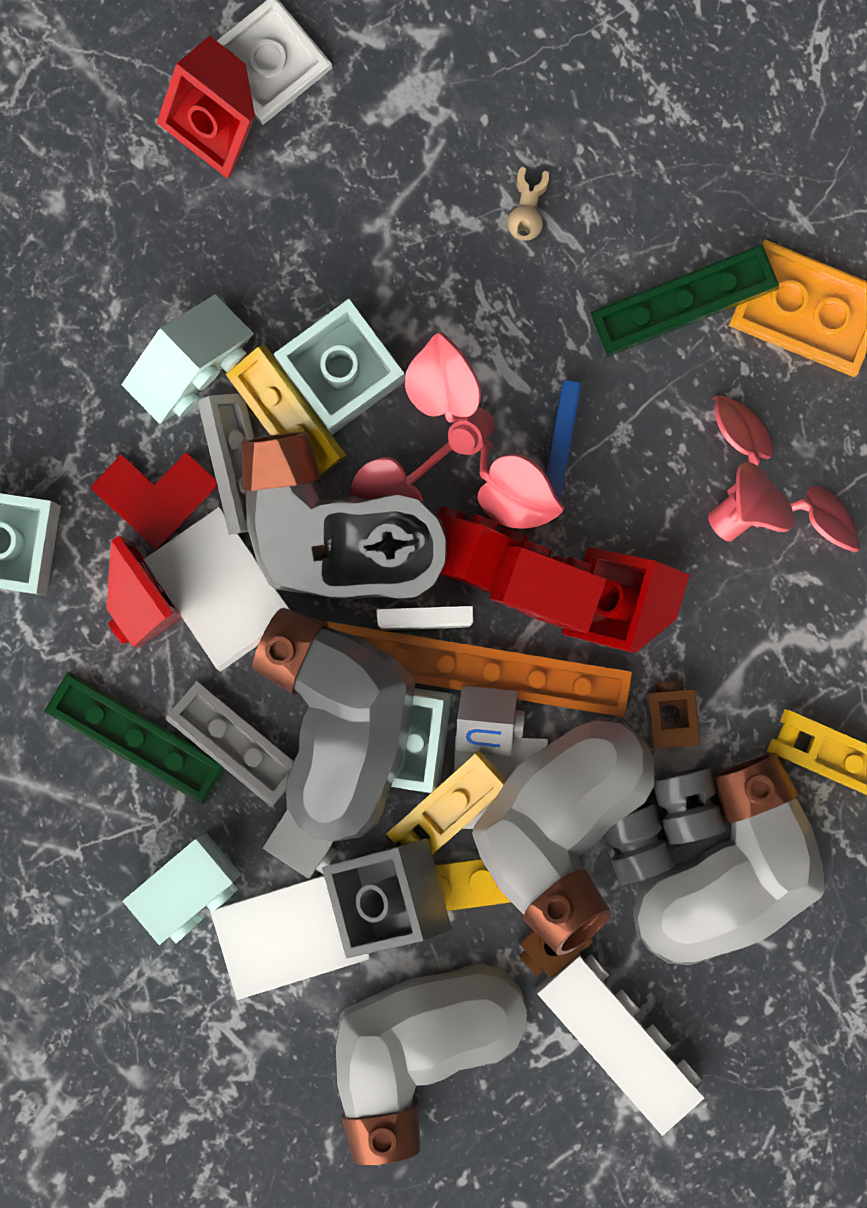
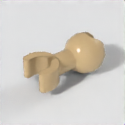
[507,167,549,241]

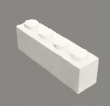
[535,954,704,1136]

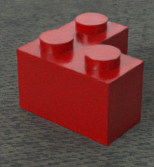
[435,506,529,594]
[489,541,607,633]

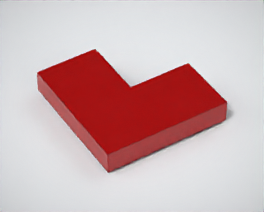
[90,452,218,550]

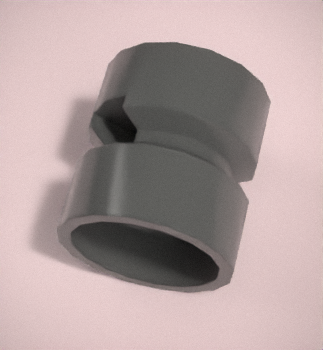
[653,767,726,845]
[602,803,676,885]

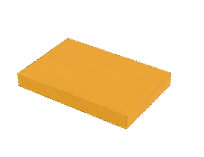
[728,239,867,377]

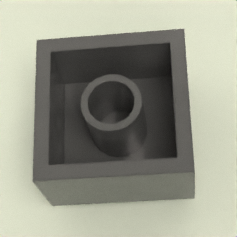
[322,838,452,959]

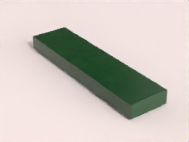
[590,244,779,357]
[44,672,225,805]

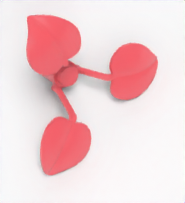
[350,332,564,529]
[708,395,860,552]

